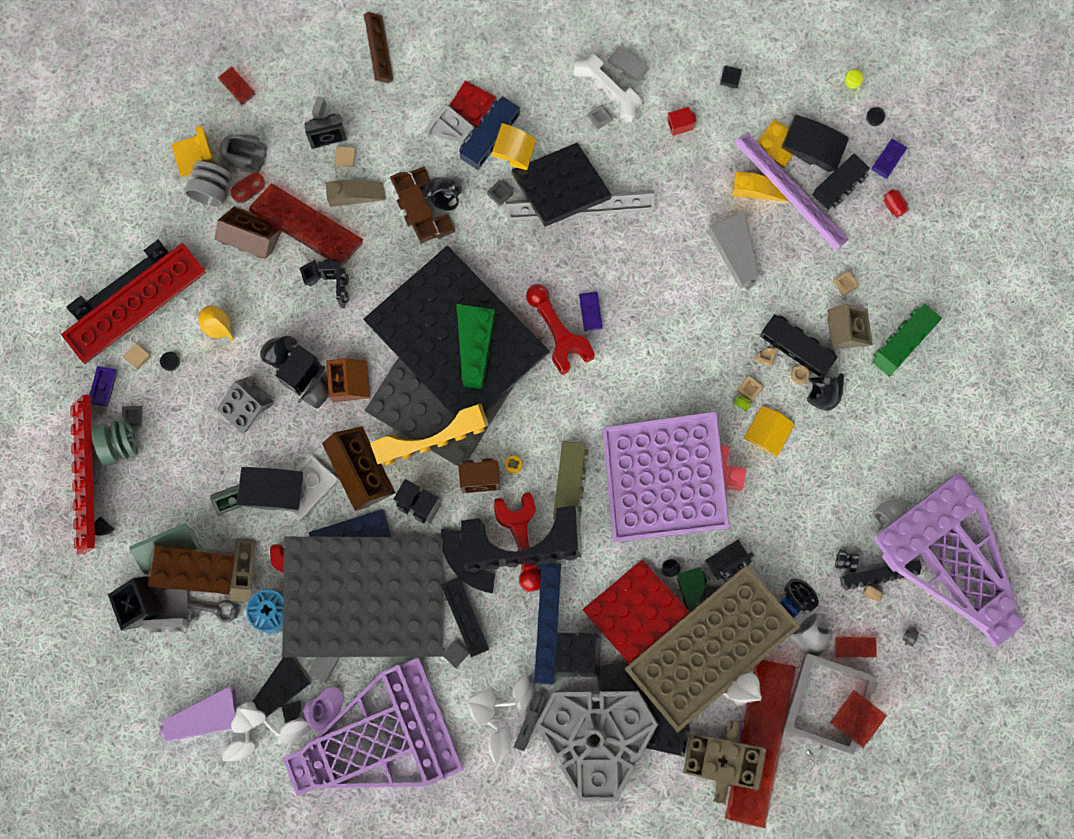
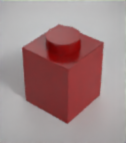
[667,107,696,136]

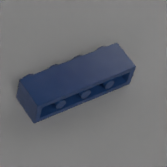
[459,96,520,170]

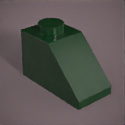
[676,567,708,613]

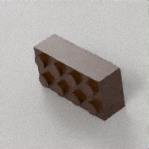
[147,543,235,595]

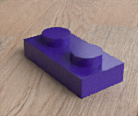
[871,138,907,179]
[579,292,603,331]
[89,366,118,407]

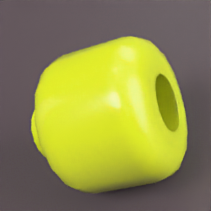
[844,69,864,89]

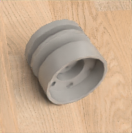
[184,161,232,207]

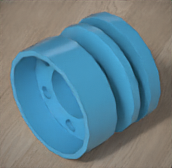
[246,590,283,634]

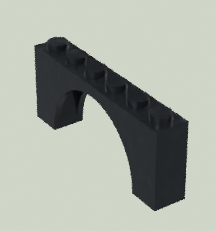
[461,505,582,572]

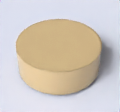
[790,365,810,385]

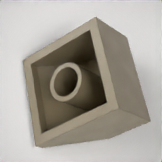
[827,304,873,348]

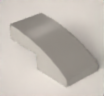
[607,46,649,82]

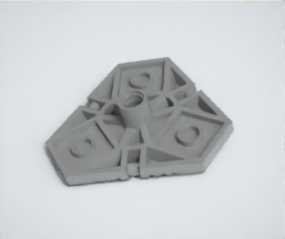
[536,691,659,801]

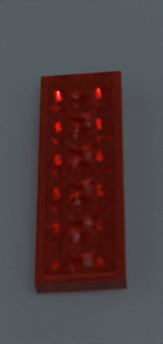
[249,183,363,266]

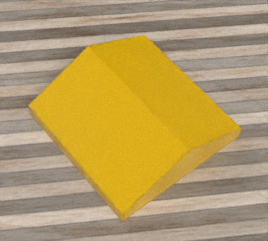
[743,406,795,457]

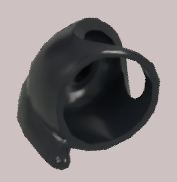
[424,177,462,211]
[260,336,297,368]
[807,373,844,411]

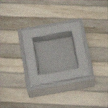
[312,96,326,119]
[587,104,613,130]

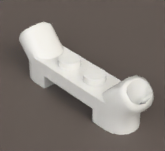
[574,54,642,123]

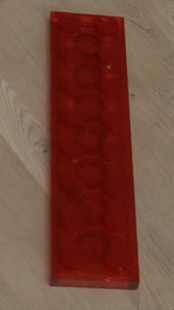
[725,660,796,829]

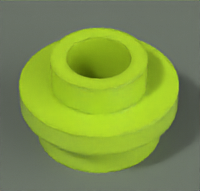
[733,395,752,411]

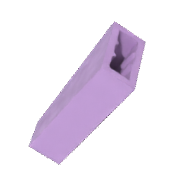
[160,687,237,741]

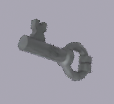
[188,600,239,623]

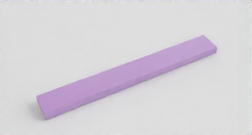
[735,133,849,250]

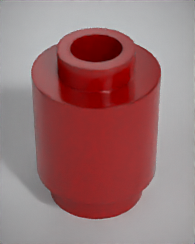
[883,189,909,218]

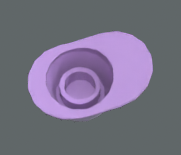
[302,687,344,731]

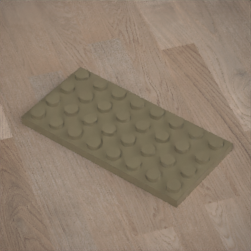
[625,565,800,733]

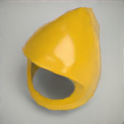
[198,305,234,341]

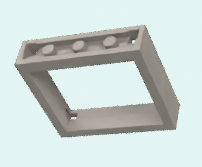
[781,653,878,755]

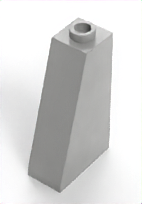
[708,210,759,289]

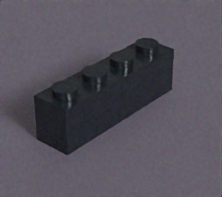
[760,314,838,378]

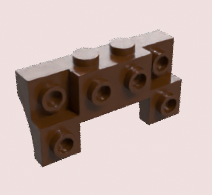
[390,166,455,244]

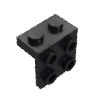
[318,259,349,308]
[705,540,754,581]

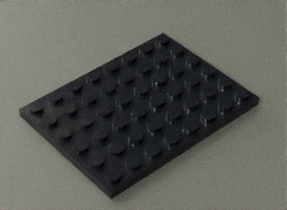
[363,245,550,418]

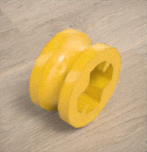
[505,455,522,474]

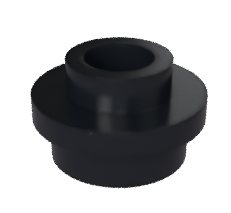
[661,559,681,577]

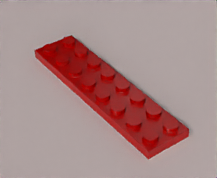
[61,243,207,364]
[70,395,95,555]

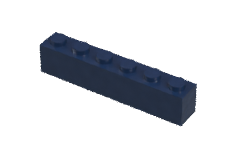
[534,563,561,685]

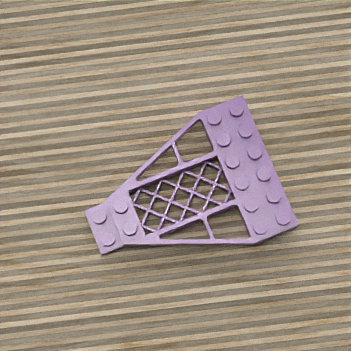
[873,473,1025,647]
[283,657,463,796]

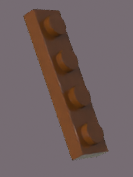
[364,11,393,83]

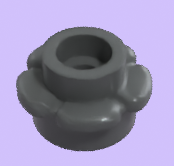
[902,628,919,647]

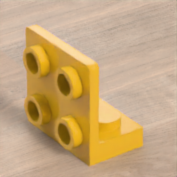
[171,126,216,177]

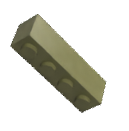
[553,441,589,520]

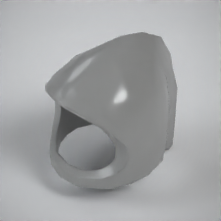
[873,500,908,534]
[788,614,833,656]

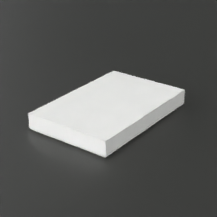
[288,454,339,522]

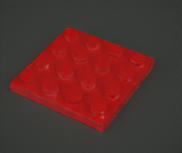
[582,560,690,665]

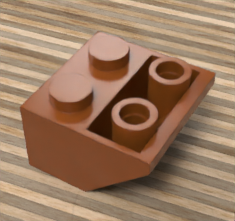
[326,358,370,403]

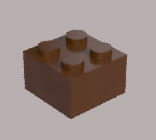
[458,458,501,494]

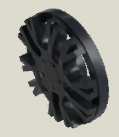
[784,579,819,612]

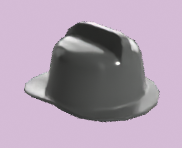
[298,366,329,409]

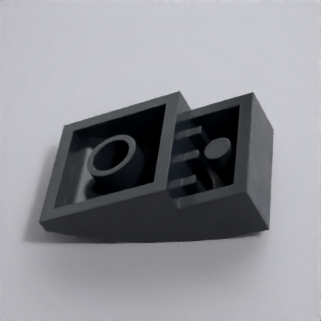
[781,115,849,172]
[236,467,303,512]

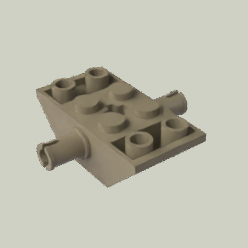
[683,720,766,805]

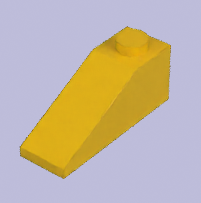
[732,172,788,201]

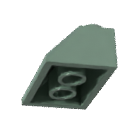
[129,523,201,575]

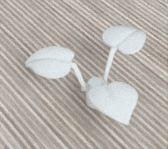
[722,673,761,706]
[465,675,535,764]
[222,702,310,761]

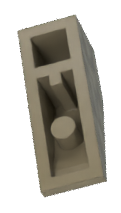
[325,180,385,207]
[230,539,256,602]

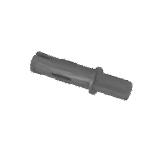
[514,692,546,752]

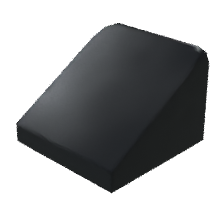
[299,260,321,286]

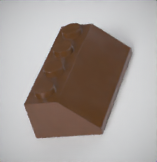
[322,426,395,511]

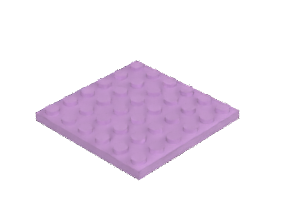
[603,412,730,543]

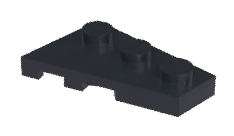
[252,657,311,718]

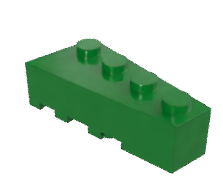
[457,304,495,389]
[872,304,942,377]

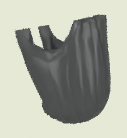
[219,134,267,174]

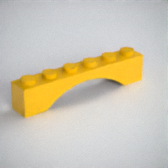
[370,404,489,466]

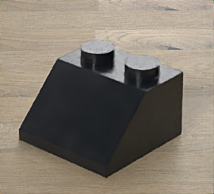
[304,114,347,149]

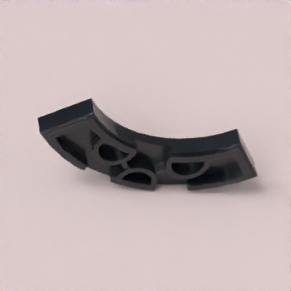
[441,529,495,594]

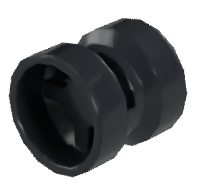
[835,549,860,573]

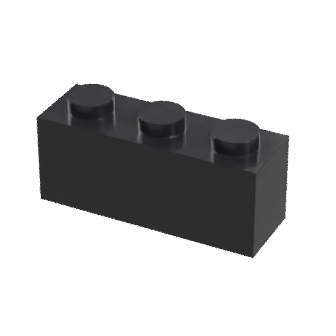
[812,153,870,210]

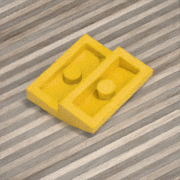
[492,123,537,170]

